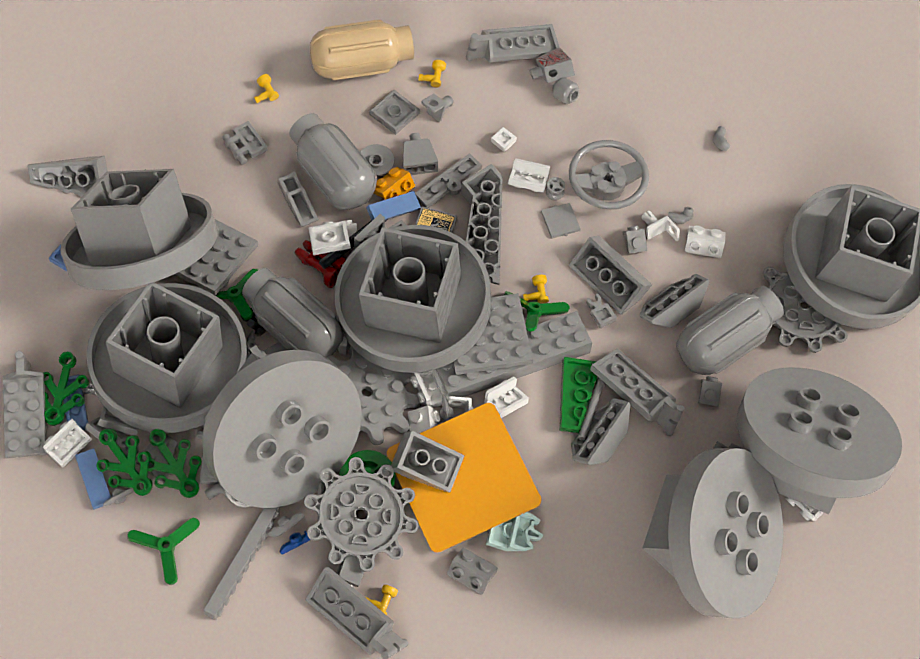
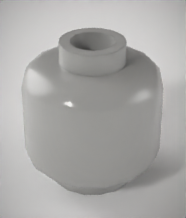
[553,78,579,104]

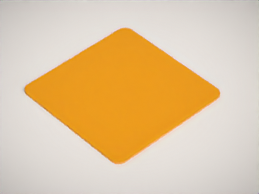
[386,403,541,553]

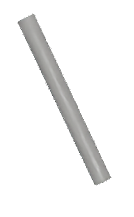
[578,377,605,441]

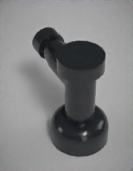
[240,308,266,337]

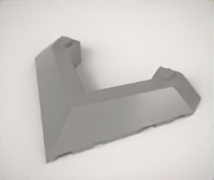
[388,164,503,285]

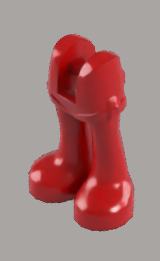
[294,240,347,288]

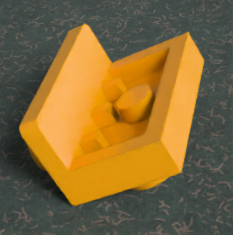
[373,166,415,200]

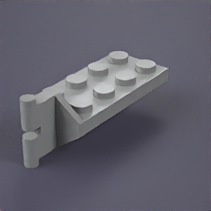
[466,24,559,62]
[590,349,684,436]
[3,351,47,458]
[305,567,408,659]

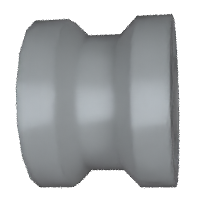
[546,177,565,200]

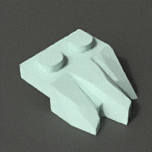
[486,512,543,551]

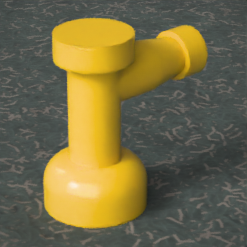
[419,60,446,87]
[254,74,279,103]
[523,274,549,304]
[365,585,398,615]

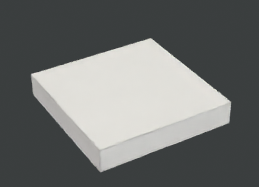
[308,221,351,255]

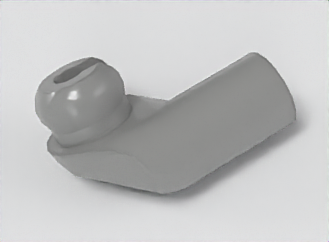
[713,126,730,151]

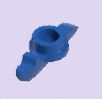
[279,531,311,555]

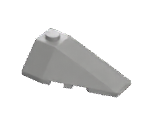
[27,156,107,197]

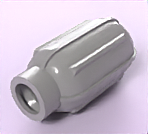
[289,113,377,210]
[242,268,344,357]
[676,286,784,375]

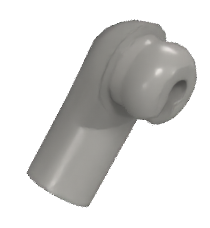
[668,207,694,224]
[204,483,228,500]

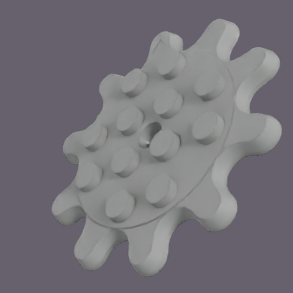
[752,267,848,353]
[326,346,421,445]
[304,457,419,572]

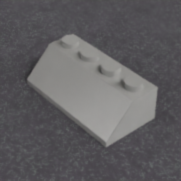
[569,236,652,315]

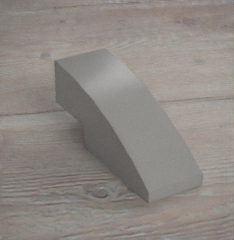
[277,172,319,227]

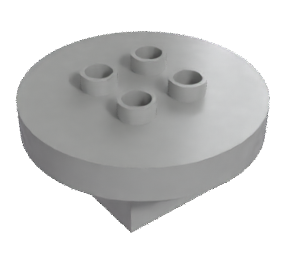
[60,169,218,290]
[783,184,920,329]
[335,225,491,373]
[87,282,247,433]
[202,350,362,508]
[736,367,902,514]
[643,448,783,618]

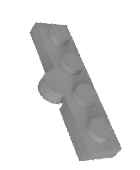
[415,153,482,208]

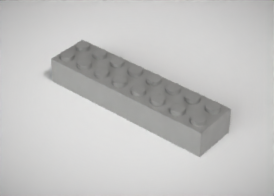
[436,311,592,398]

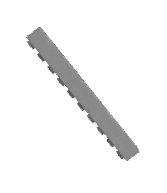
[204,507,280,619]

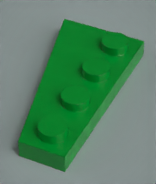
[559,357,597,433]

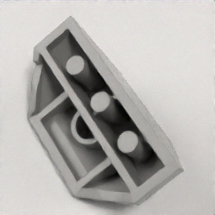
[640,274,709,328]
[571,398,630,465]

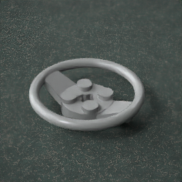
[569,140,649,209]

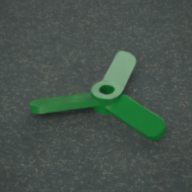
[215,269,258,320]
[504,291,570,332]
[127,518,200,585]

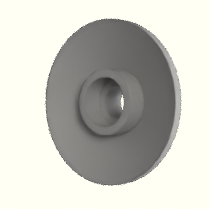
[360,144,394,176]

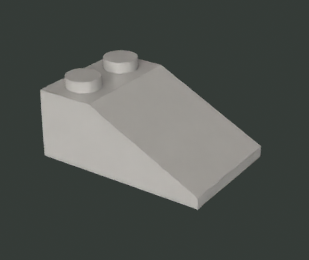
[391,431,465,493]

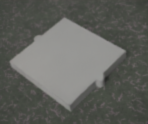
[541,203,581,238]

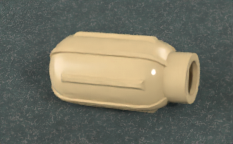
[310,19,414,80]

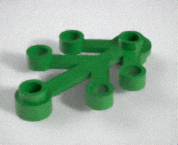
[43,351,90,426]
[96,428,153,496]
[148,429,202,498]

